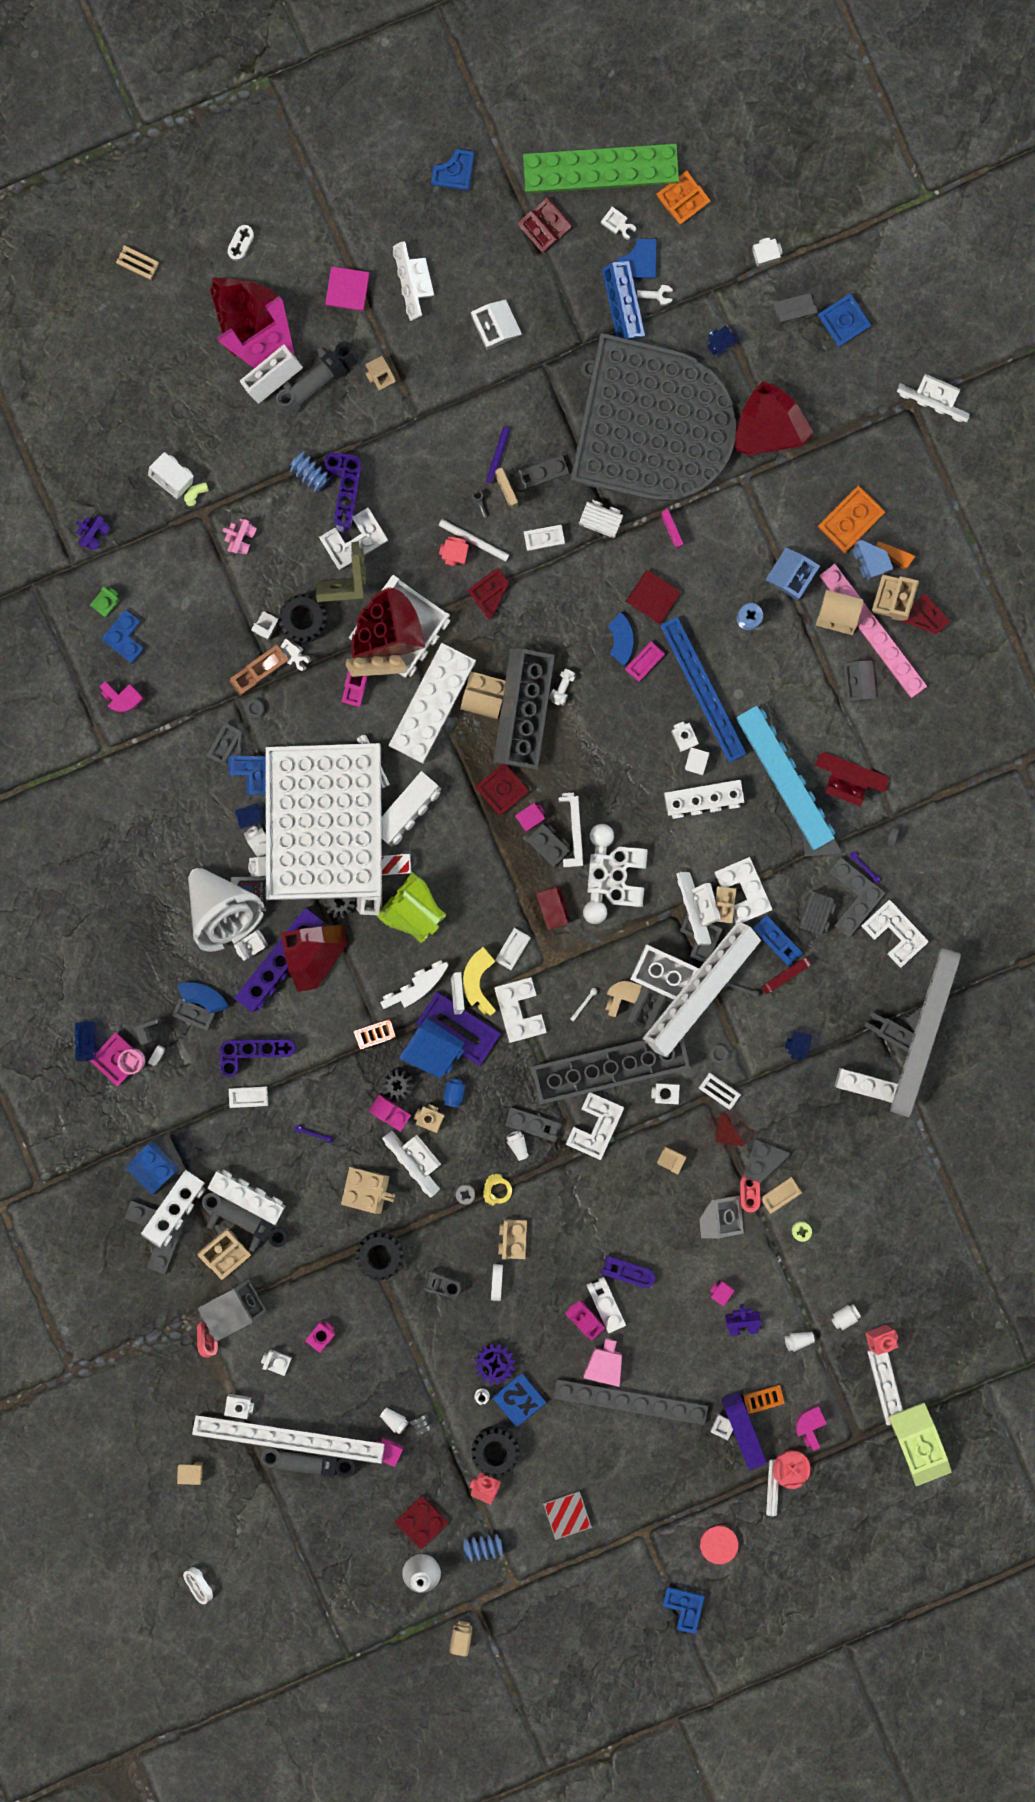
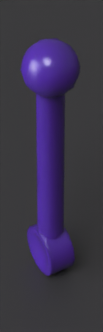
[850,852,880,883]
[294,1125,333,1143]

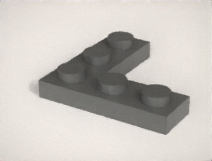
[828,857,885,938]
[124,1200,185,1275]

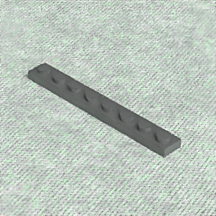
[554,1379,708,1425]

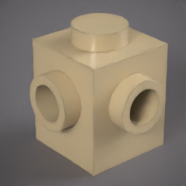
[365,356,396,390]
[414,1104,445,1133]

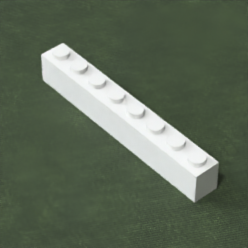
[643,922,761,1057]

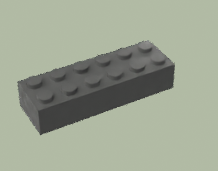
[493,649,555,769]

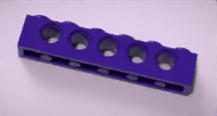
[234,908,324,1012]

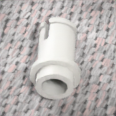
[475,1388,490,1405]

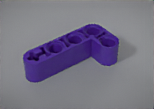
[325,453,361,532]
[220,1039,296,1077]
[721,1391,767,1471]

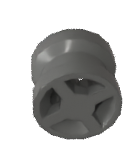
[409,1413,433,1435]

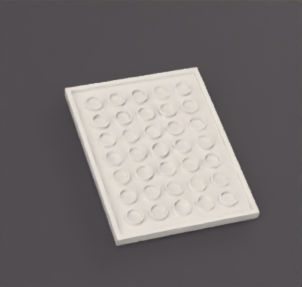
[266,743,382,900]

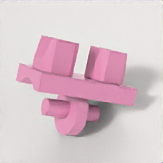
[222,519,256,554]

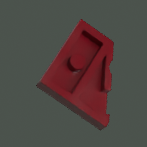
[467,567,509,620]
[899,593,950,634]

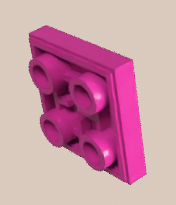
[325,266,369,312]

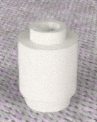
[831,1304,861,1331]

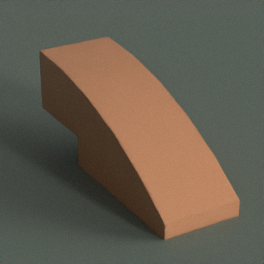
[229,645,288,697]

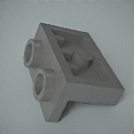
[526,824,570,867]

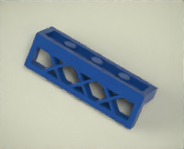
[602,261,645,340]

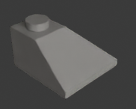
[699,1195,744,1239]

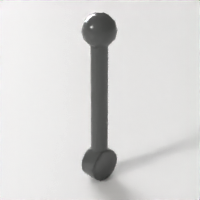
[724,982,760,997]

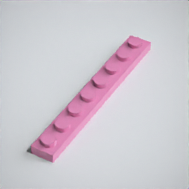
[819,564,927,698]

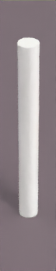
[438,519,509,562]

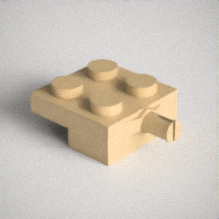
[341,1167,395,1214]

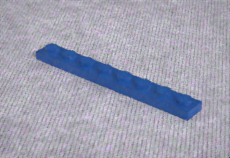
[660,617,746,763]

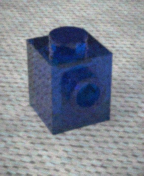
[707,325,738,358]
[235,804,266,829]
[785,1031,812,1061]

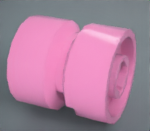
[118,1048,146,1074]

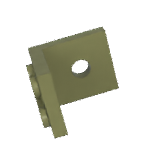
[316,541,366,602]

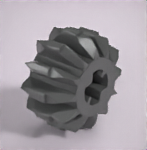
[324,898,356,918]
[381,1069,414,1102]

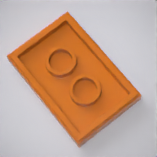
[817,485,885,554]

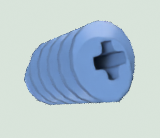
[289,451,331,493]
[737,603,763,630]
[463,1534,503,1563]

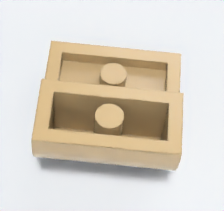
[872,575,919,621]
[816,590,863,635]
[461,672,505,719]
[197,1228,251,1280]

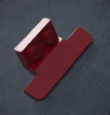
[815,752,888,807]

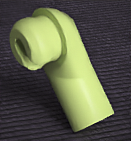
[184,482,209,506]

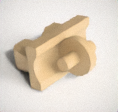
[715,887,736,923]

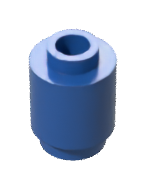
[443,1078,465,1107]

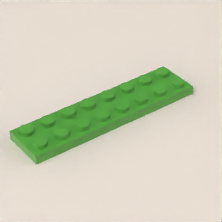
[523,144,679,194]

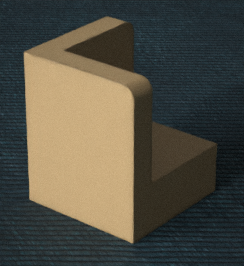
[657,1146,686,1174]
[177,1462,203,1485]

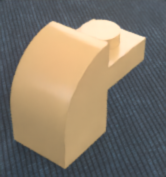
[605,981,642,1017]

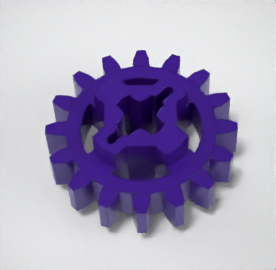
[474,1343,515,1385]

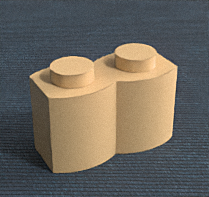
[449,1621,472,1656]

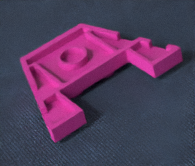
[217,296,294,368]

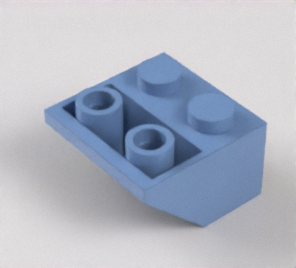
[852,540,893,581]
[766,548,820,601]

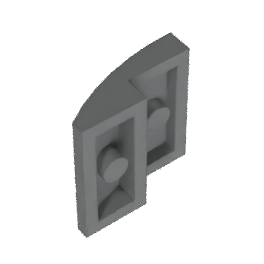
[627,986,674,1030]

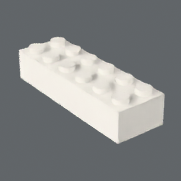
[389,643,476,764]

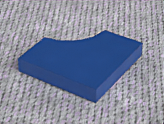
[431,149,474,191]
[617,239,656,279]

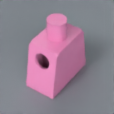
[583,1338,622,1387]

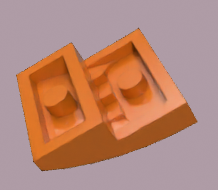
[655,171,710,225]

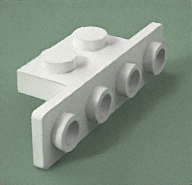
[393,241,434,321]
[897,374,970,422]
[676,872,721,945]
[382,1130,441,1198]

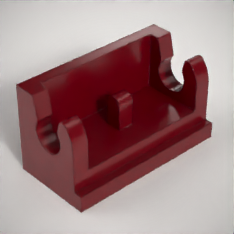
[536,886,571,930]

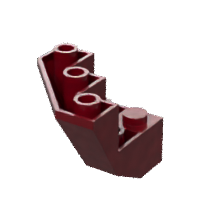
[210,277,277,356]
[733,381,813,456]
[281,925,348,992]

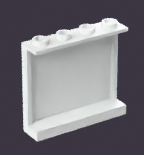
[349,575,450,678]

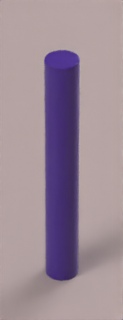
[486,427,510,484]

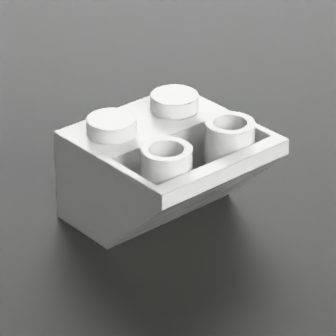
[471,299,522,351]

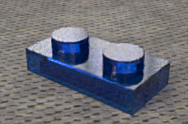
[75,1021,96,1062]

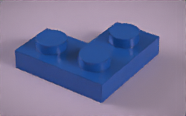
[101,610,144,663]
[228,756,266,795]
[662,1586,704,1634]

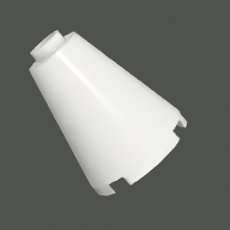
[403,1554,441,1593]

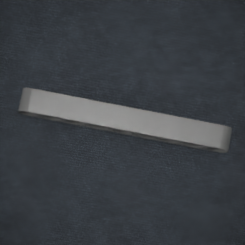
[890,948,961,1118]

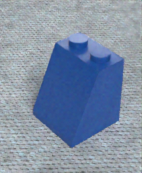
[399,1018,464,1078]
[126,1141,180,1195]

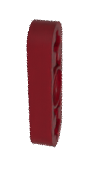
[761,956,812,995]

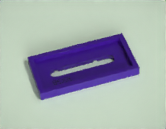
[416,992,501,1066]

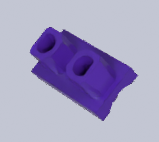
[75,515,110,550]
[725,1304,761,1336]

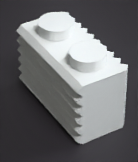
[579,500,623,538]

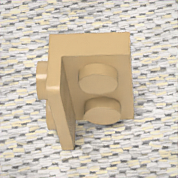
[498,1219,527,1259]

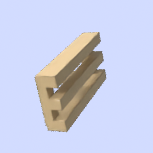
[116,245,159,280]

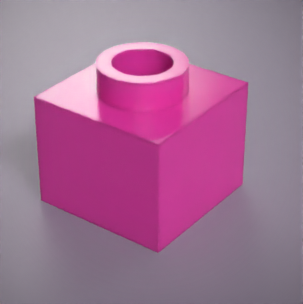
[710,1280,734,1306]

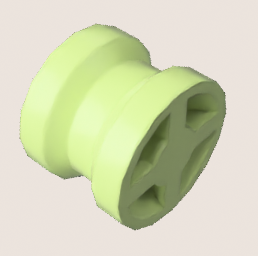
[792,1221,812,1242]

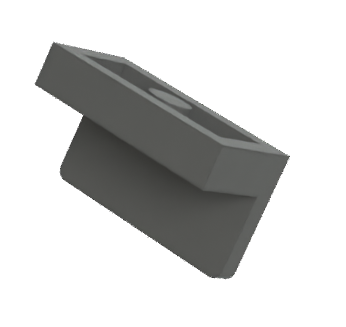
[774,293,818,325]
[843,661,877,702]
[135,1018,162,1045]

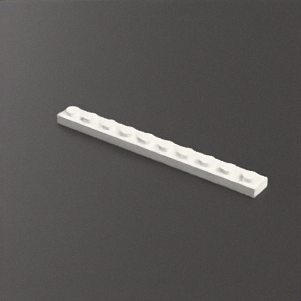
[192,1416,385,1464]

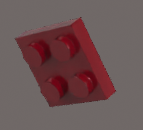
[475,764,529,816]
[394,1495,449,1550]

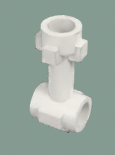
[549,669,575,705]

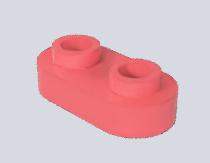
[740,1177,760,1212]
[197,1321,218,1358]

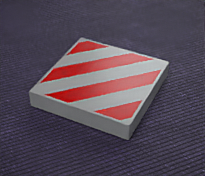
[543,1491,592,1540]

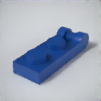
[752,915,803,967]

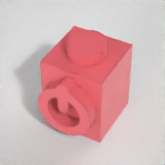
[439,537,469,566]
[865,1325,898,1355]
[469,1472,501,1505]

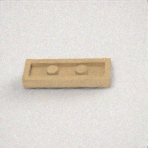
[346,655,407,677]

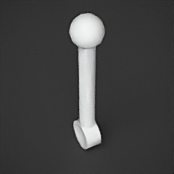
[571,988,598,1021]

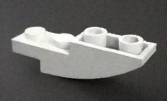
[380,960,448,1009]

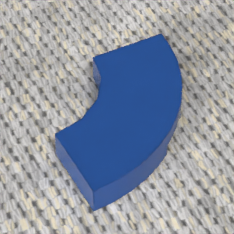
[608,612,633,666]
[177,982,228,1014]

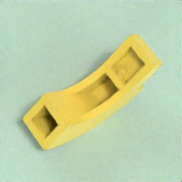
[463,947,496,1016]

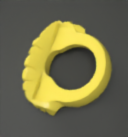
[483,1174,512,1206]

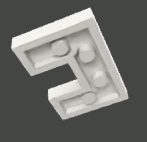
[319,508,388,571]
[714,857,772,923]
[861,900,929,968]
[494,977,547,1043]
[566,1092,624,1160]

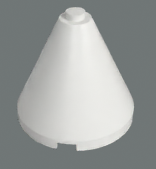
[188,868,264,952]

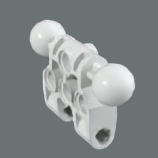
[583,824,648,924]

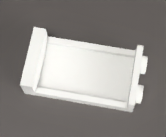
[558,793,583,867]

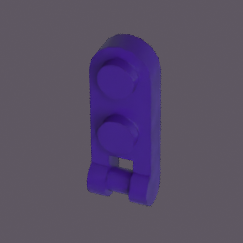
[601,1255,655,1288]

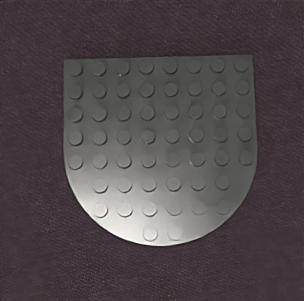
[570,333,736,501]

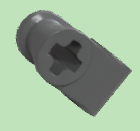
[423,1271,462,1298]

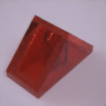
[714,1112,745,1146]

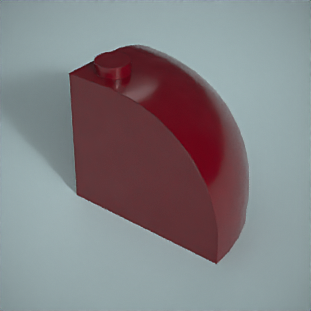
[351,587,425,659]

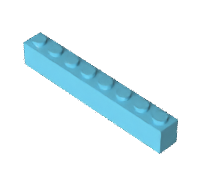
[736,706,835,851]

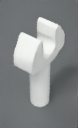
[637,285,673,305]

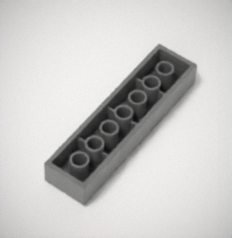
[531,1038,690,1104]

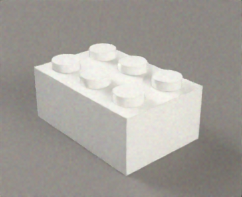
[630,945,699,999]

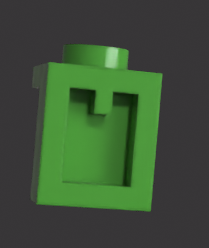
[90,586,120,618]

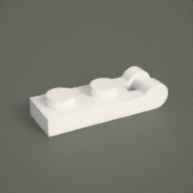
[586,1277,626,1333]

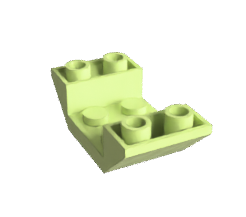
[888,1402,952,1487]

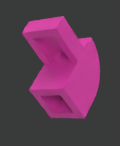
[341,670,369,707]
[100,682,144,713]
[369,1094,411,1132]
[565,1301,606,1341]
[795,1404,826,1451]

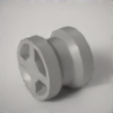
[456,1184,475,1205]

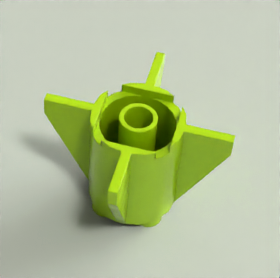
[376,872,446,943]

